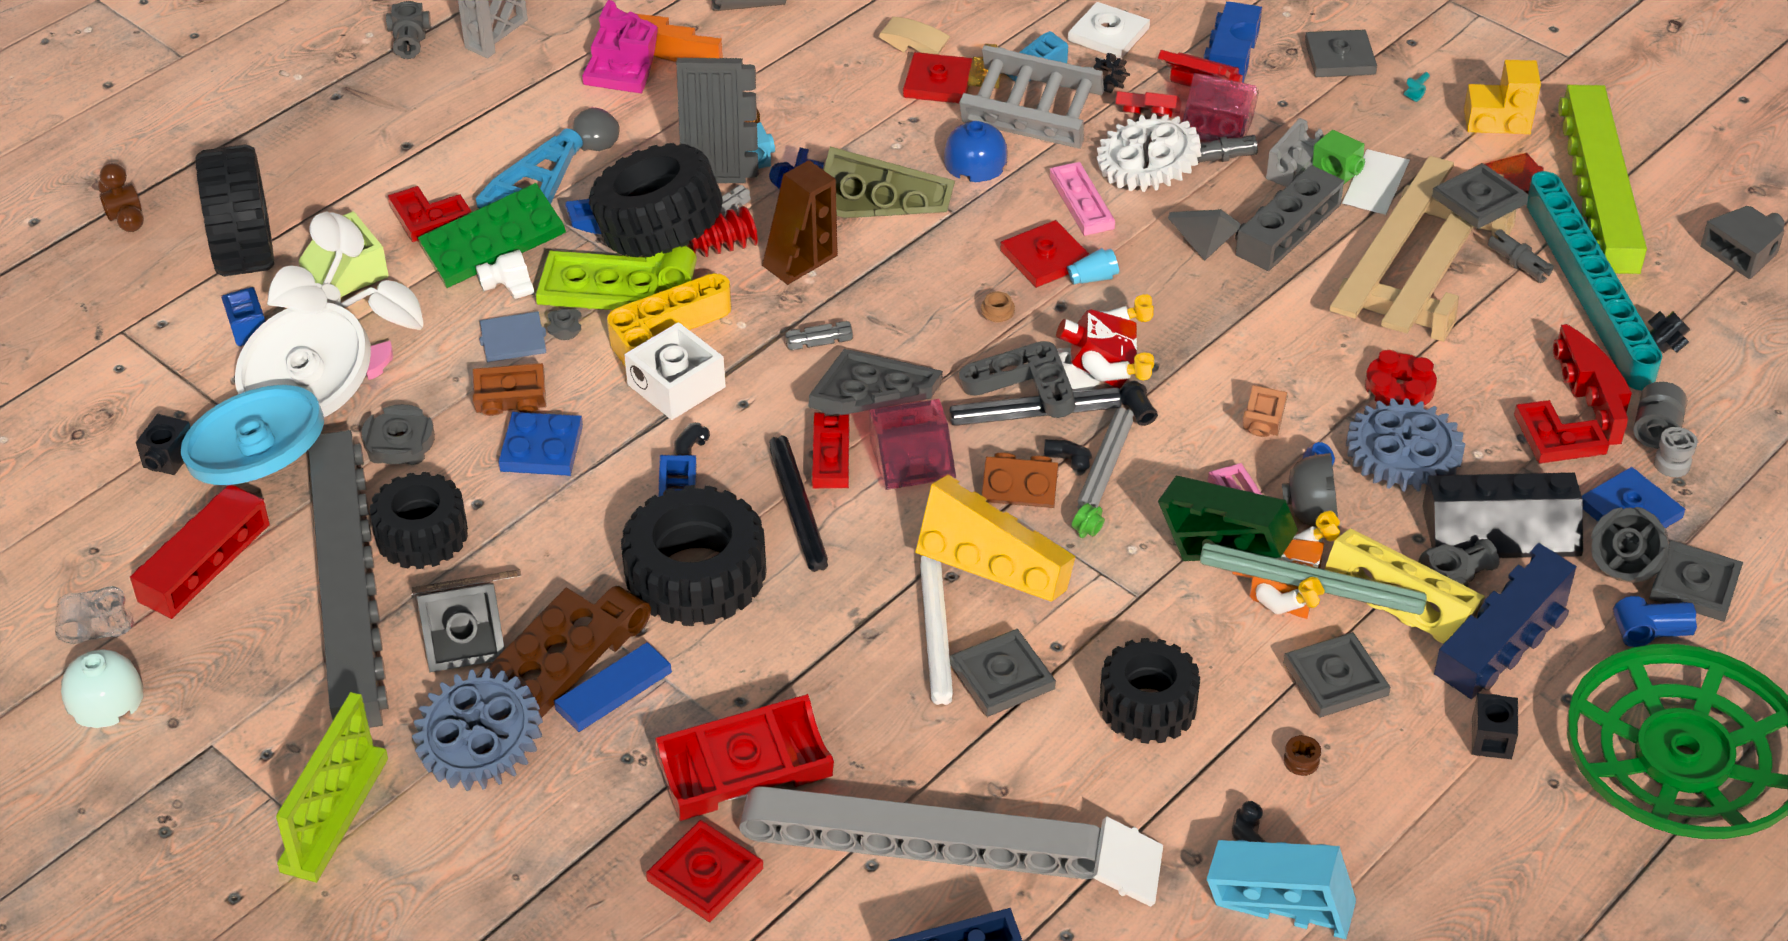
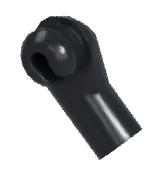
[1232,801,1266,842]

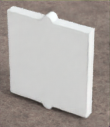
[1093,816,1163,907]

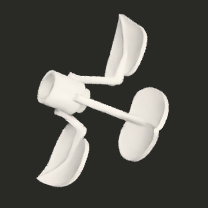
[267,211,423,330]

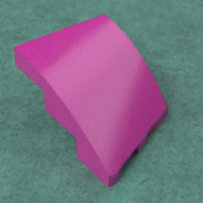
[582,0,658,94]

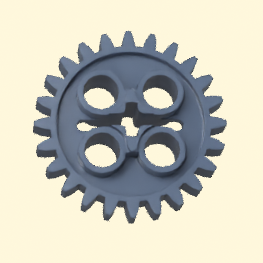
[1346,398,1465,492]
[412,668,543,791]

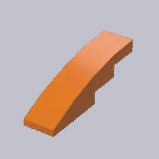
[625,12,723,62]

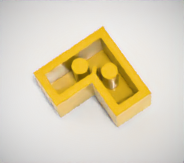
[1464,60,1541,134]

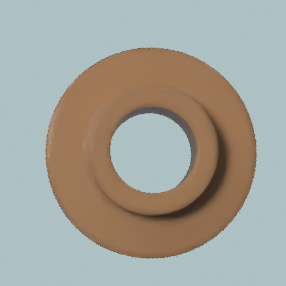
[981,291,1015,322]

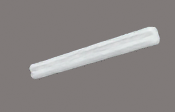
[920,555,953,705]

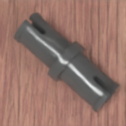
[1197,135,1258,163]
[1488,229,1553,283]

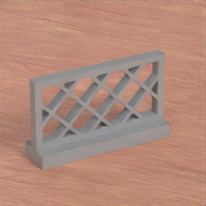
[458,0,528,59]

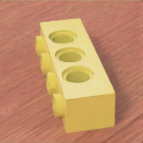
[1325,528,1485,644]

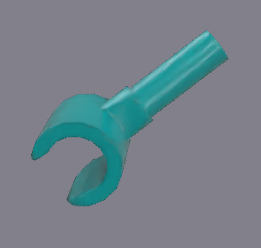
[1403,72,1430,102]

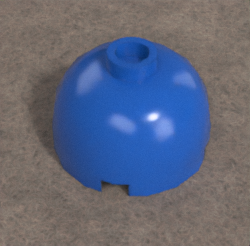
[944,121,1008,182]

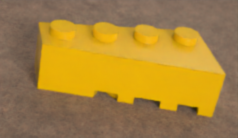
[915,474,1076,602]

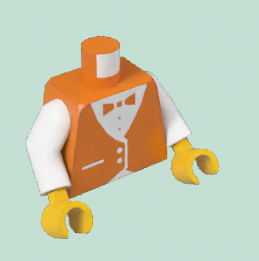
[1232,511,1340,619]

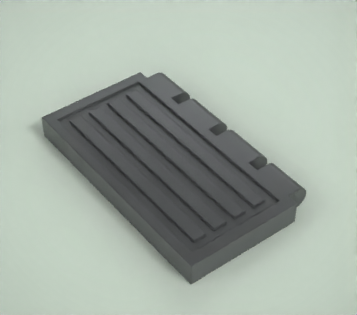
[676,58,759,183]

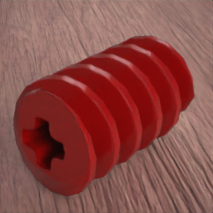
[687,206,758,257]

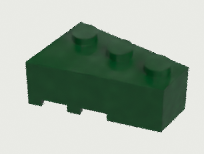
[1158,475,1298,561]

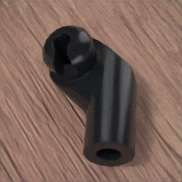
[674,422,710,455]
[1044,439,1092,471]

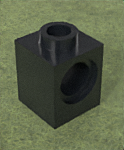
[136,414,190,476]
[1472,693,1518,760]

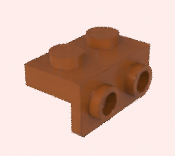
[473,363,547,416]
[982,453,1059,508]

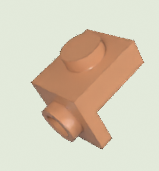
[1243,385,1287,437]

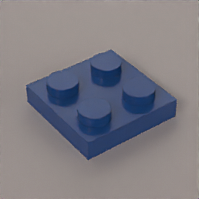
[499,412,583,476]

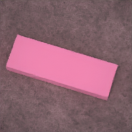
[1050,162,1115,236]

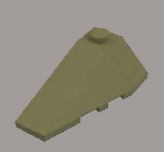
[824,147,955,218]

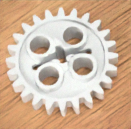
[1097,113,1201,192]

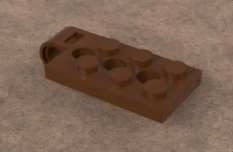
[478,586,651,717]

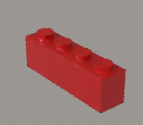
[130,485,270,619]

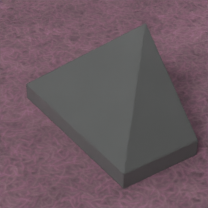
[1168,209,1241,261]

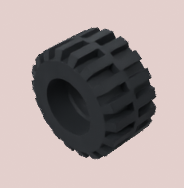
[369,472,468,569]
[1099,638,1200,744]

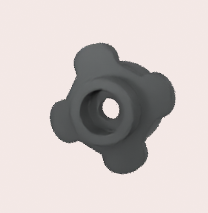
[547,309,582,340]

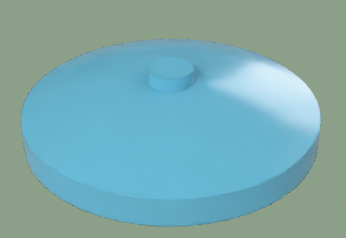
[181,385,324,485]

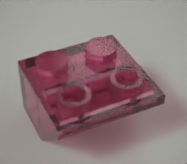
[1182,73,1259,141]
[869,399,956,490]

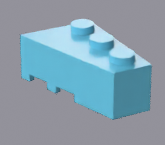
[1207,840,1356,940]

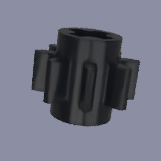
[1093,53,1130,93]
[1648,311,1690,353]

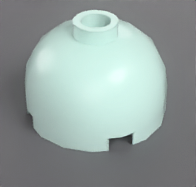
[61,649,143,728]

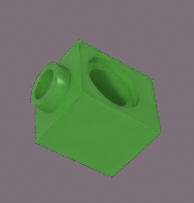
[1313,129,1365,184]

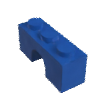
[1204,1,1262,84]

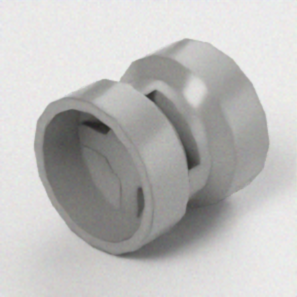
[1654,427,1698,477]

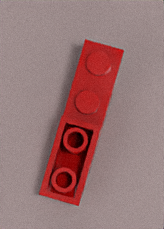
[1553,324,1632,445]

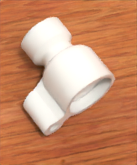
[475,250,535,299]

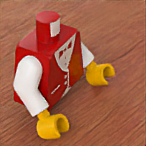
[1056,294,1154,389]

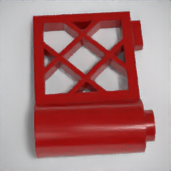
[1158,50,1243,97]

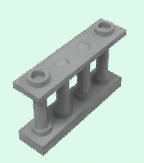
[959,45,1104,149]

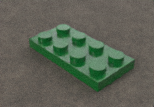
[418,183,566,288]

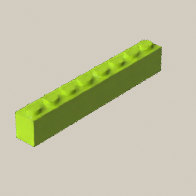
[1558,85,1647,274]

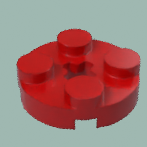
[1365,350,1437,406]

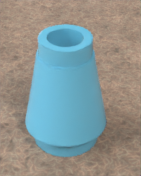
[1067,248,1119,285]

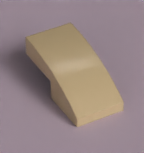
[879,17,950,55]

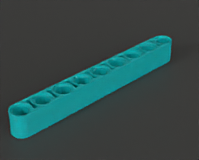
[1526,171,1663,391]

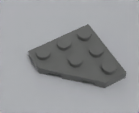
[808,349,943,415]

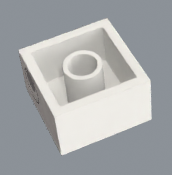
[624,322,726,420]

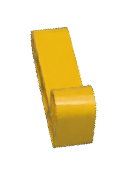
[607,273,732,367]

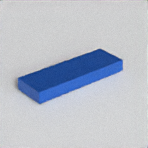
[554,642,672,732]

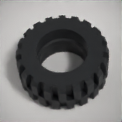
[589,143,723,258]
[196,144,274,277]
[621,485,767,626]

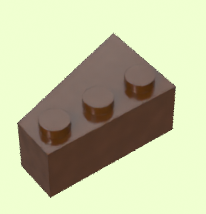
[762,160,838,285]

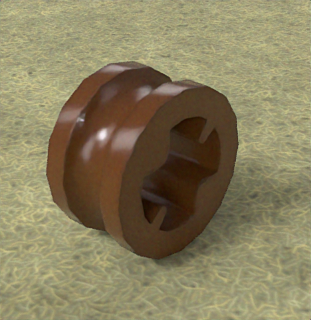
[1284,735,1321,776]

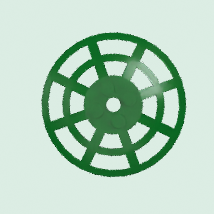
[1567,644,1788,839]

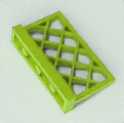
[276,692,388,883]

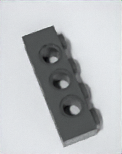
[1235,165,1344,272]

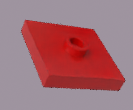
[903,52,974,104]
[1000,220,1090,288]
[646,819,764,923]

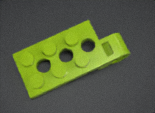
[536,246,697,310]

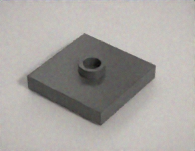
[1305,29,1377,77]
[1432,163,1528,229]
[1649,540,1743,622]
[950,628,1056,717]
[1283,632,1391,718]

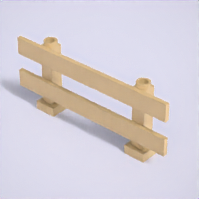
[1330,156,1516,342]

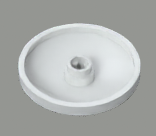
[235,303,371,418]

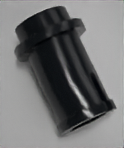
[1121,381,1158,426]

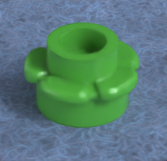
[1072,503,1105,538]

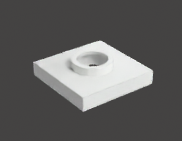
[1068,2,1150,59]

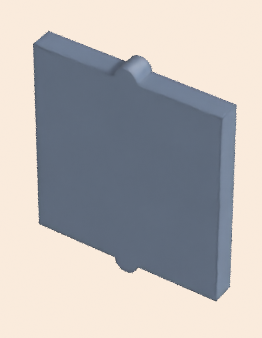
[479,311,546,362]

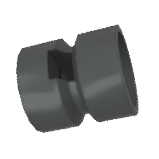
[1633,381,1688,449]

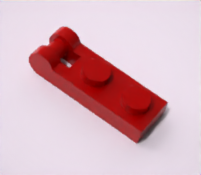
[812,412,850,489]

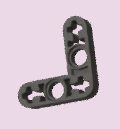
[959,341,1076,418]

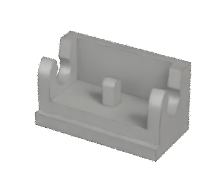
[1266,118,1324,187]

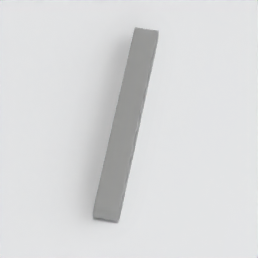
[739,787,1101,879]

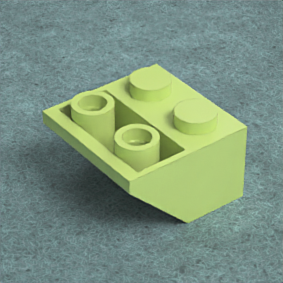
[298,211,389,297]

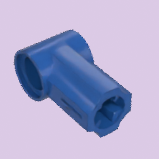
[1613,596,1697,647]

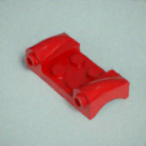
[655,694,834,821]

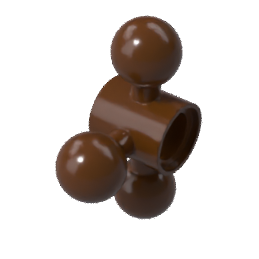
[98,163,144,232]

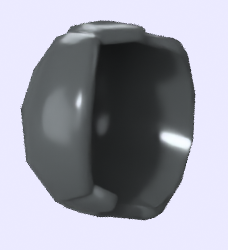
[572,107,620,151]

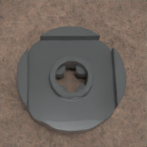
[361,404,435,465]

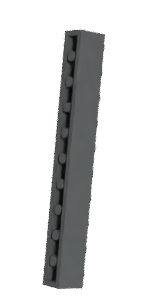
[309,430,389,728]

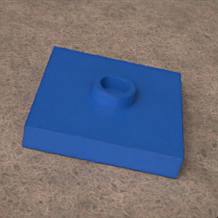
[1582,467,1686,528]

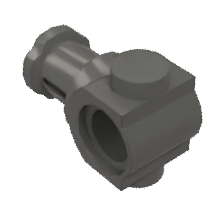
[386,1,431,59]
[1419,539,1500,587]

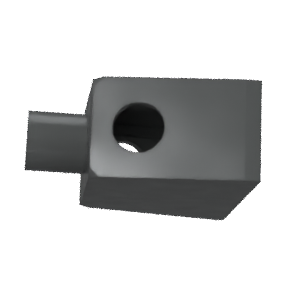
[1700,206,1785,279]

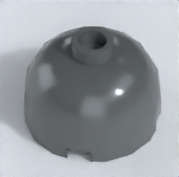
[1282,453,1338,526]
[1591,507,1670,583]

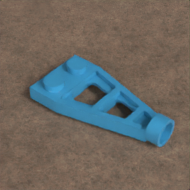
[476,128,583,209]

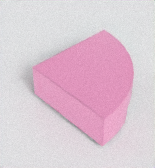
[366,340,393,380]

